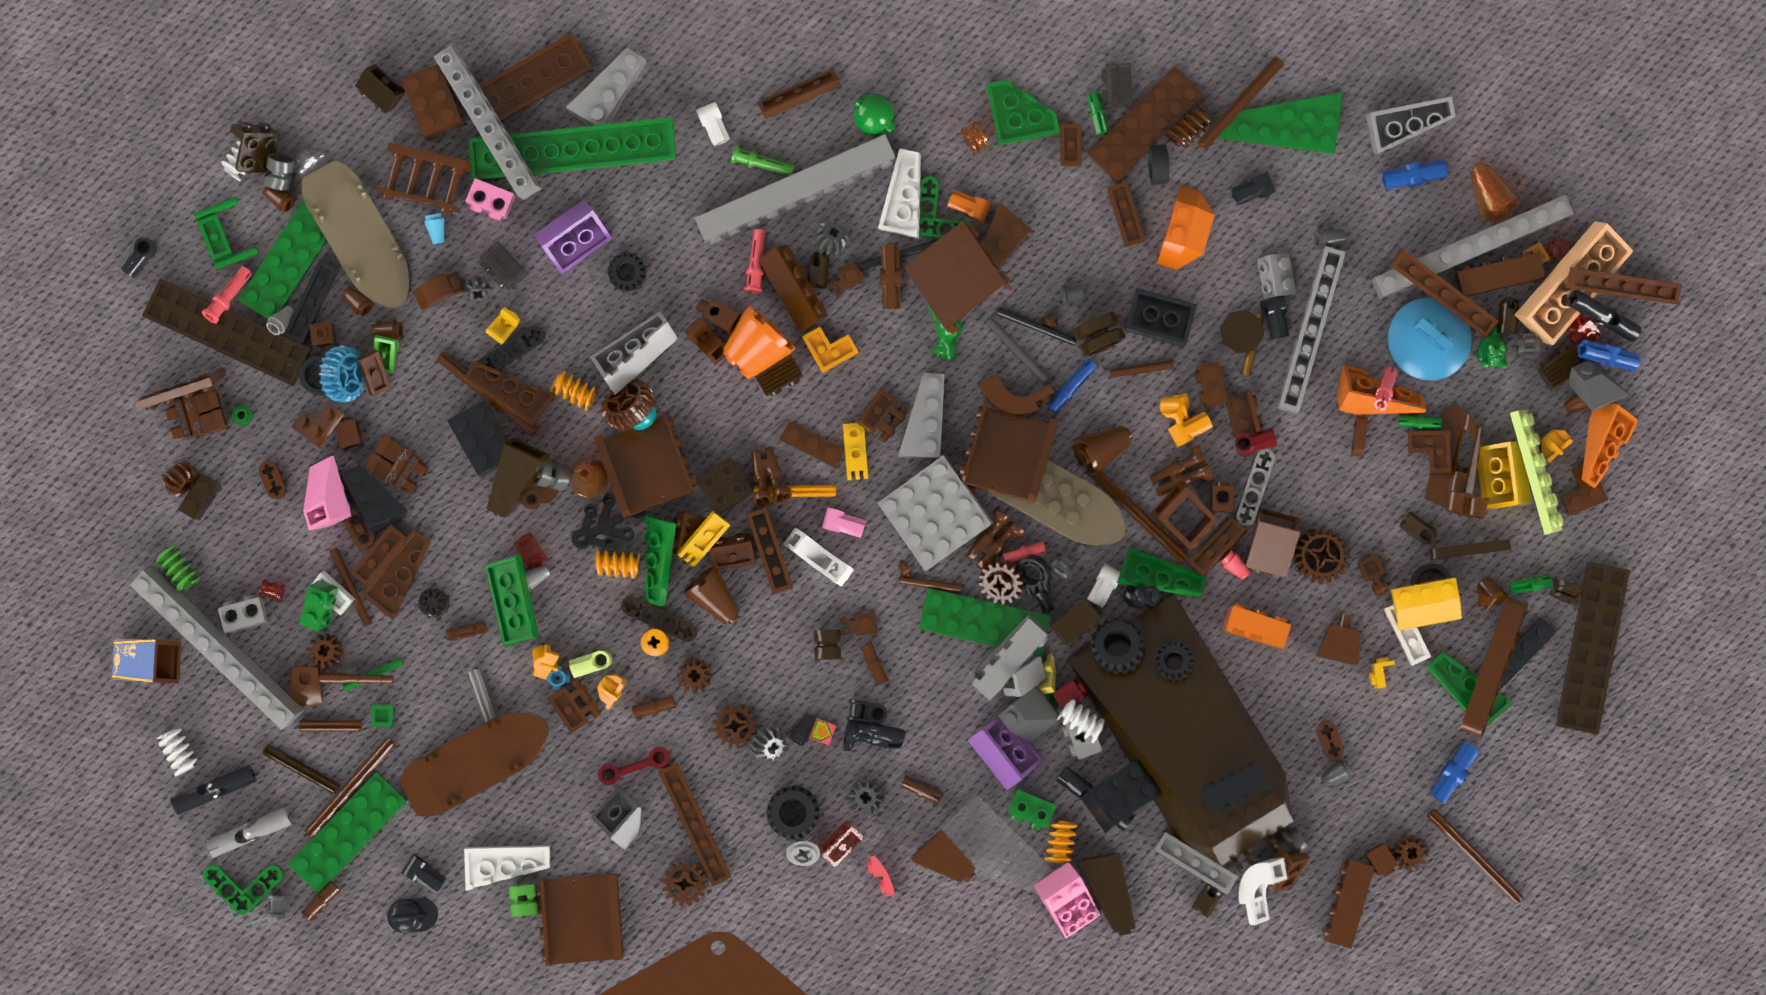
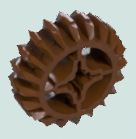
[600,378,656,431]
[1293,528,1350,584]

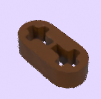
[1351,416,1368,457]
[259,461,287,500]
[1316,721,1344,760]

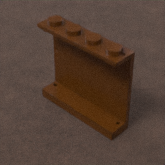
[904,221,1012,334]
[960,400,1058,503]
[594,411,696,518]
[537,874,624,966]

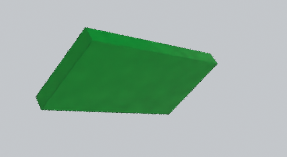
[485,555,539,647]

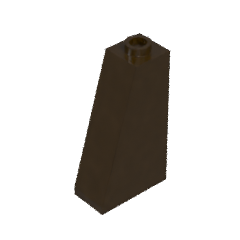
[487,438,550,518]
[1077,853,1136,936]

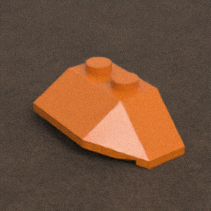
[1157,185,1215,270]

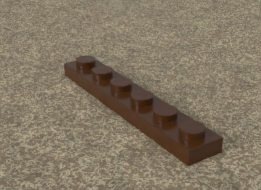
[1389,248,1498,338]
[1566,267,1682,305]
[658,762,732,886]

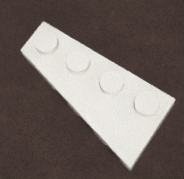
[878,149,921,238]
[464,845,550,890]

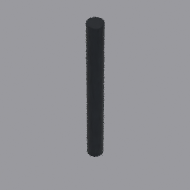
[859,239,939,271]
[998,308,1077,346]

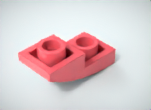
[867,855,895,896]

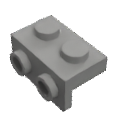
[1257,253,1296,299]

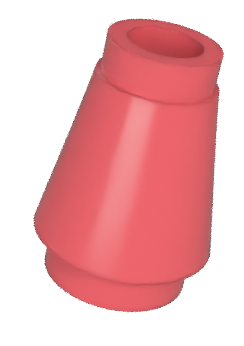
[1220,549,1251,580]

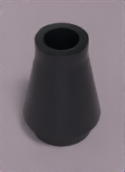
[789,713,816,746]

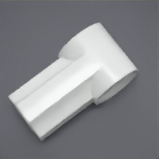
[696,102,730,147]
[1087,563,1120,608]

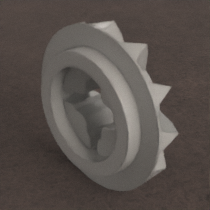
[786,838,820,866]

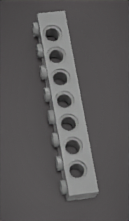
[433,45,542,200]
[1276,246,1346,414]

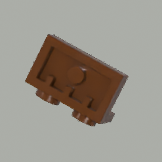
[1226,390,1263,438]
[673,512,706,556]
[710,533,755,571]
[1269,848,1310,892]

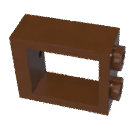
[1150,483,1218,550]

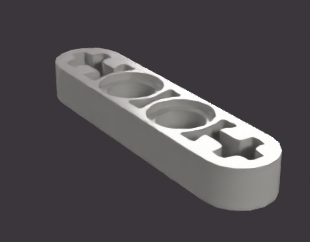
[1235,449,1275,527]

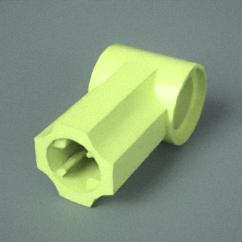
[569,650,613,678]

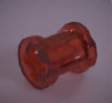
[259,579,286,603]

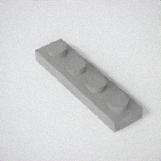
[1155,832,1238,895]

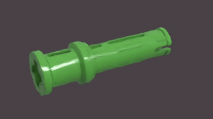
[731,145,795,177]

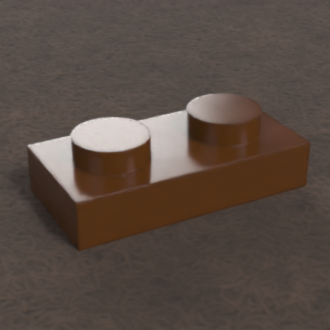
[1059,124,1081,166]
[357,349,391,397]

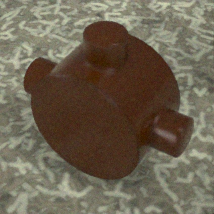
[1042,315,1058,329]
[898,560,912,577]

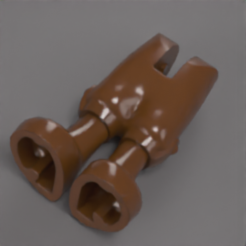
[751,446,792,506]
[1150,446,1215,496]
[965,507,1026,571]

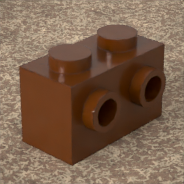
[1194,361,1228,408]

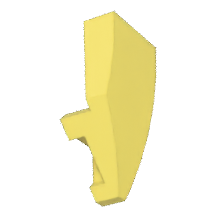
[1037,653,1056,695]

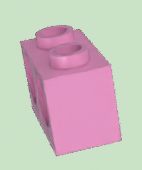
[466,178,516,221]

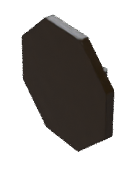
[1220,310,1264,354]

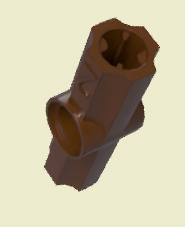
[880,245,902,309]

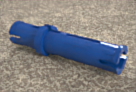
[1046,359,1097,414]

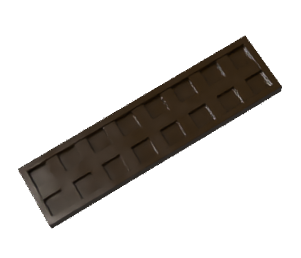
[142,279,312,387]
[1556,561,1630,735]

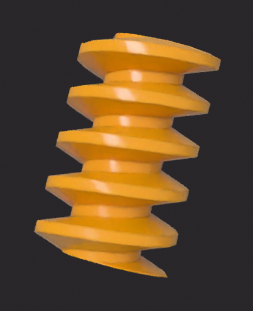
[550,370,596,412]
[595,549,640,579]
[641,629,669,656]
[1044,819,1078,864]

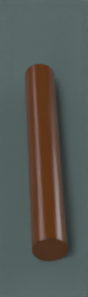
[1110,361,1173,378]
[899,575,962,593]

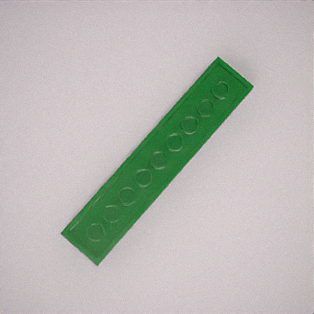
[469,117,677,181]

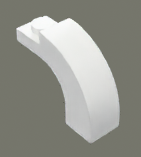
[783,528,854,587]
[1239,858,1287,925]

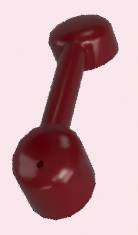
[598,747,670,786]

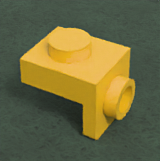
[486,307,520,345]
[1369,657,1395,689]

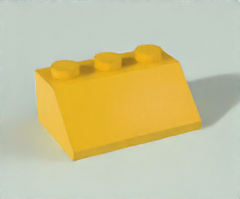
[1478,441,1532,510]
[1391,577,1462,630]

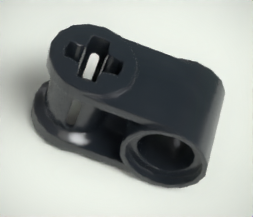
[847,699,888,723]

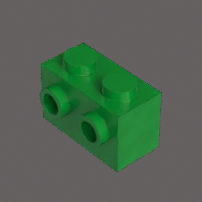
[299,580,338,632]
[1007,789,1057,831]

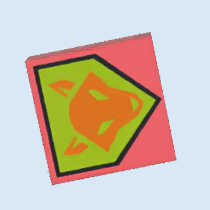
[809,719,836,745]

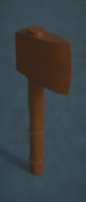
[289,665,394,706]

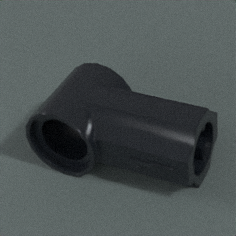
[1231,172,1276,206]
[119,237,157,278]
[1260,296,1289,340]
[401,854,447,894]

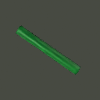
[343,657,404,692]

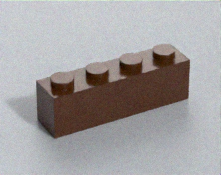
[759,244,828,332]
[1455,251,1545,297]
[747,507,794,595]
[1323,859,1375,949]

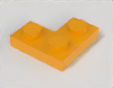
[802,327,859,374]

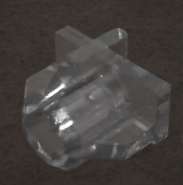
[293,151,329,180]

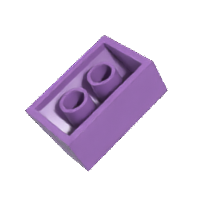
[534,199,613,274]
[968,716,1043,790]

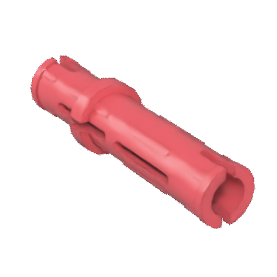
[1374,367,1398,411]

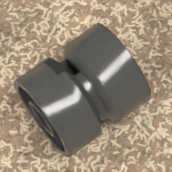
[263,153,295,190]
[533,460,570,491]
[1269,826,1309,855]

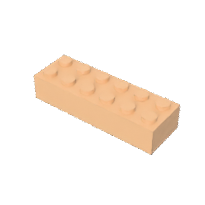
[1515,221,1633,345]

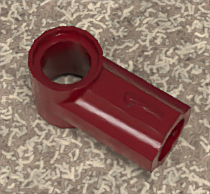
[1235,428,1278,457]

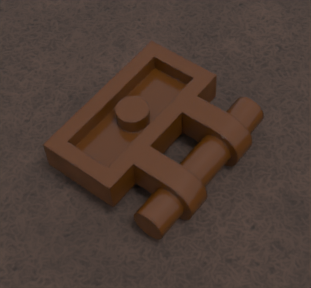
[856,389,908,443]
[548,679,601,734]

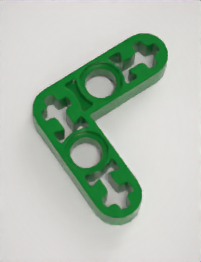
[919,176,974,239]
[203,865,284,915]

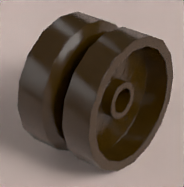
[1072,311,1126,357]

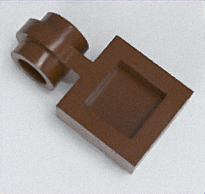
[1357,554,1389,596]

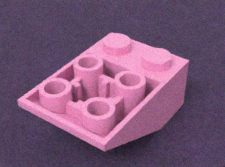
[303,456,351,531]
[1033,862,1100,938]

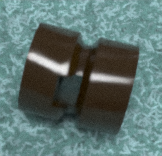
[813,629,841,660]

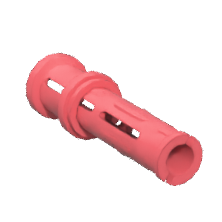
[744,229,767,294]
[202,266,252,324]

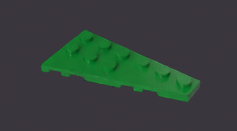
[1212,92,1343,155]

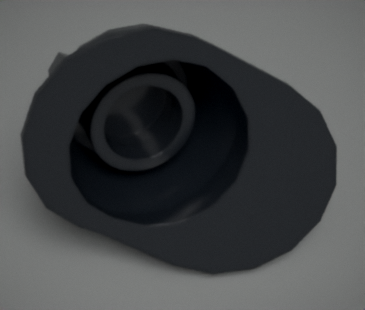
[387,898,438,933]

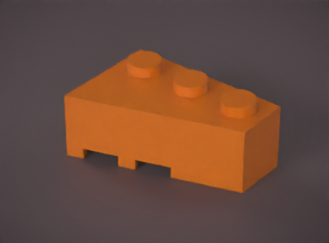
[1221,604,1291,649]

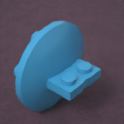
[1387,297,1472,381]

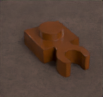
[828,262,866,298]
[840,612,878,636]

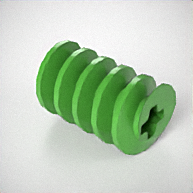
[156,544,201,591]

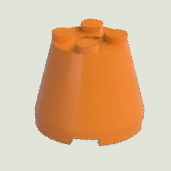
[722,305,796,379]

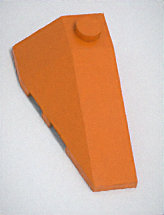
[1337,365,1426,415]
[1582,403,1638,488]

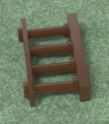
[376,142,473,215]

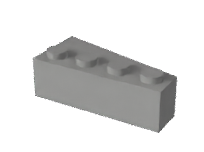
[566,48,646,126]
[1366,96,1456,155]
[590,312,678,395]
[898,373,945,460]
[971,614,1048,700]

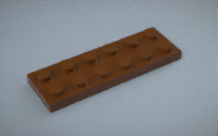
[479,33,593,122]
[1087,66,1204,183]

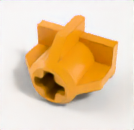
[1160,393,1191,424]
[1541,429,1574,462]
[532,645,559,680]
[597,674,628,710]

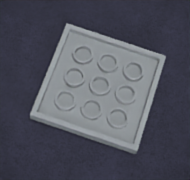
[878,455,993,572]

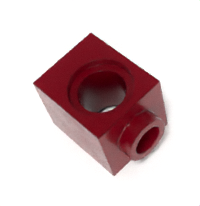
[1052,678,1088,710]

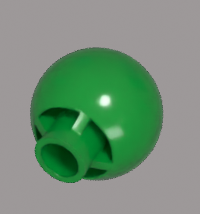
[853,93,897,136]

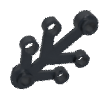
[571,494,647,552]

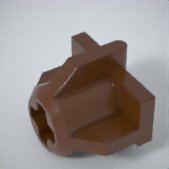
[1476,577,1508,611]

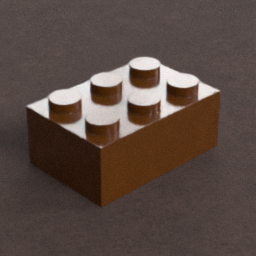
[401,64,465,141]

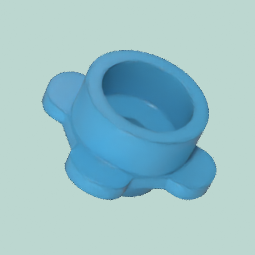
[546,665,570,691]

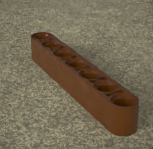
[1461,597,1528,737]

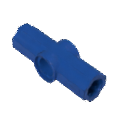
[1382,159,1448,190]
[1577,339,1641,371]
[1429,741,1480,804]

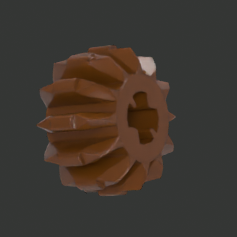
[162,461,199,497]
[307,633,344,669]
[677,658,713,694]
[1392,835,1429,871]

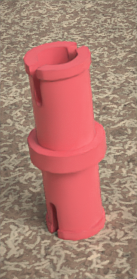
[1002,541,1046,565]

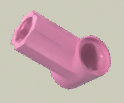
[821,507,866,538]

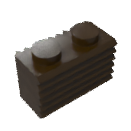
[355,64,405,114]
[1537,345,1586,391]
[755,354,803,396]
[178,474,221,521]

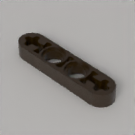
[1429,539,1511,560]
[621,597,697,642]

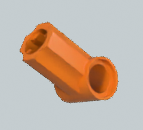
[947,190,992,223]

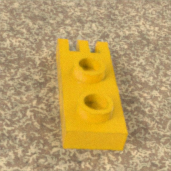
[843,423,868,481]
[677,511,730,567]

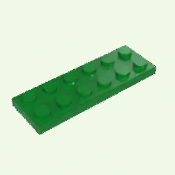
[238,199,327,319]
[919,588,1051,657]
[288,772,407,894]

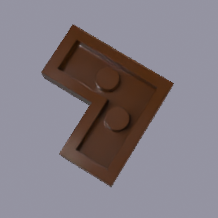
[291,402,345,448]
[1408,431,1451,474]
[1560,465,1608,516]

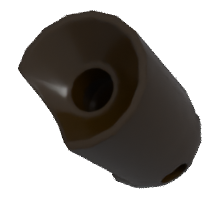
[808,251,830,289]
[1497,297,1519,334]
[1399,511,1437,545]
[1191,883,1224,918]

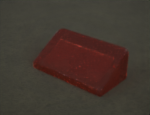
[819,820,864,868]

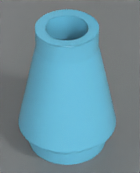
[424,213,445,244]

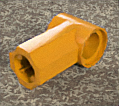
[1168,411,1213,447]

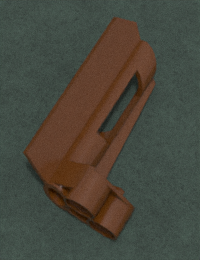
[1425,404,1489,519]

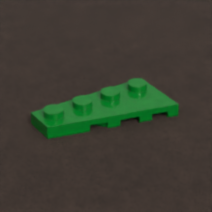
[644,515,676,606]
[1116,546,1208,598]
[1426,652,1514,727]

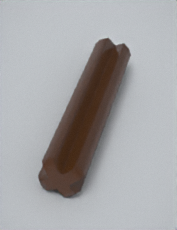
[299,720,362,732]

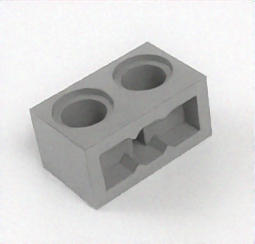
[218,595,269,633]

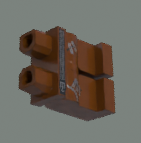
[165,388,229,440]
[363,435,429,494]

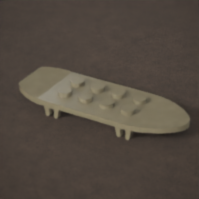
[302,161,409,308]
[987,460,1126,545]

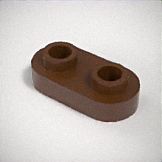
[343,509,374,549]

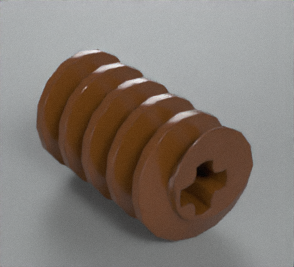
[1166,105,1212,149]

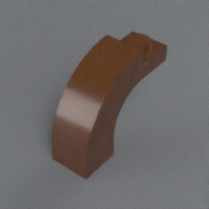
[979,375,1054,416]

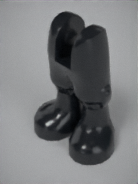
[1123,585,1163,609]
[843,719,905,751]

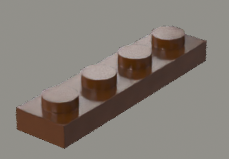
[757,69,841,119]

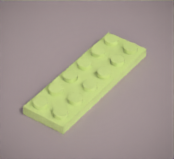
[1510,410,1564,535]

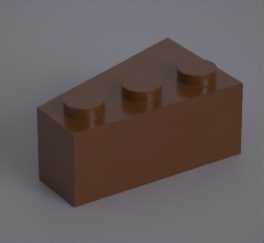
[984,203,1032,269]

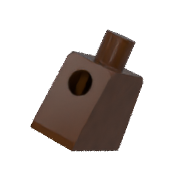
[696,298,741,336]
[1316,614,1360,665]

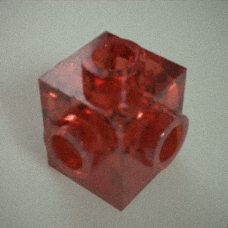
[1566,313,1601,346]

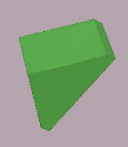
[374,335,400,374]

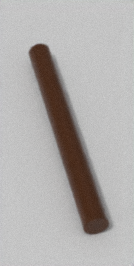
[329,548,372,627]

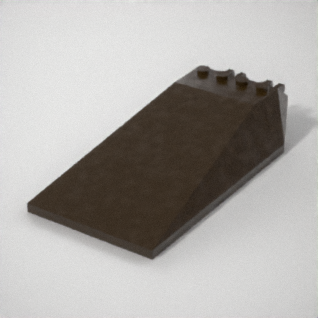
[1067,594,1293,874]

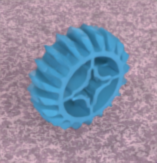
[319,346,365,403]

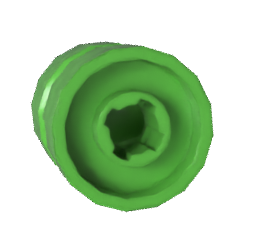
[508,884,538,917]

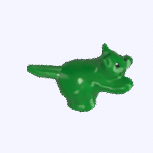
[927,304,963,361]
[1476,324,1508,368]

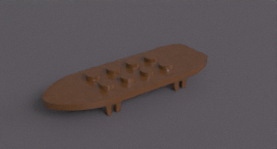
[400,713,549,817]

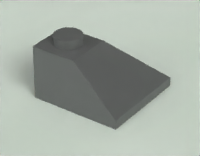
[1568,360,1628,412]
[998,686,1062,742]
[591,786,641,849]

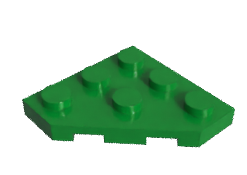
[986,80,1060,146]

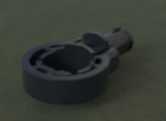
[1015,555,1055,614]

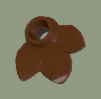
[521,484,559,509]

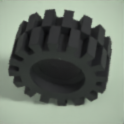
[608,252,646,292]
[1155,641,1194,681]

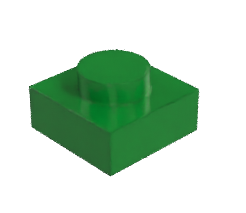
[371,705,394,727]

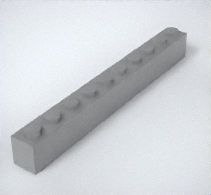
[695,134,895,244]
[1371,195,1574,299]
[130,566,304,730]

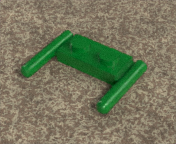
[194,197,258,270]

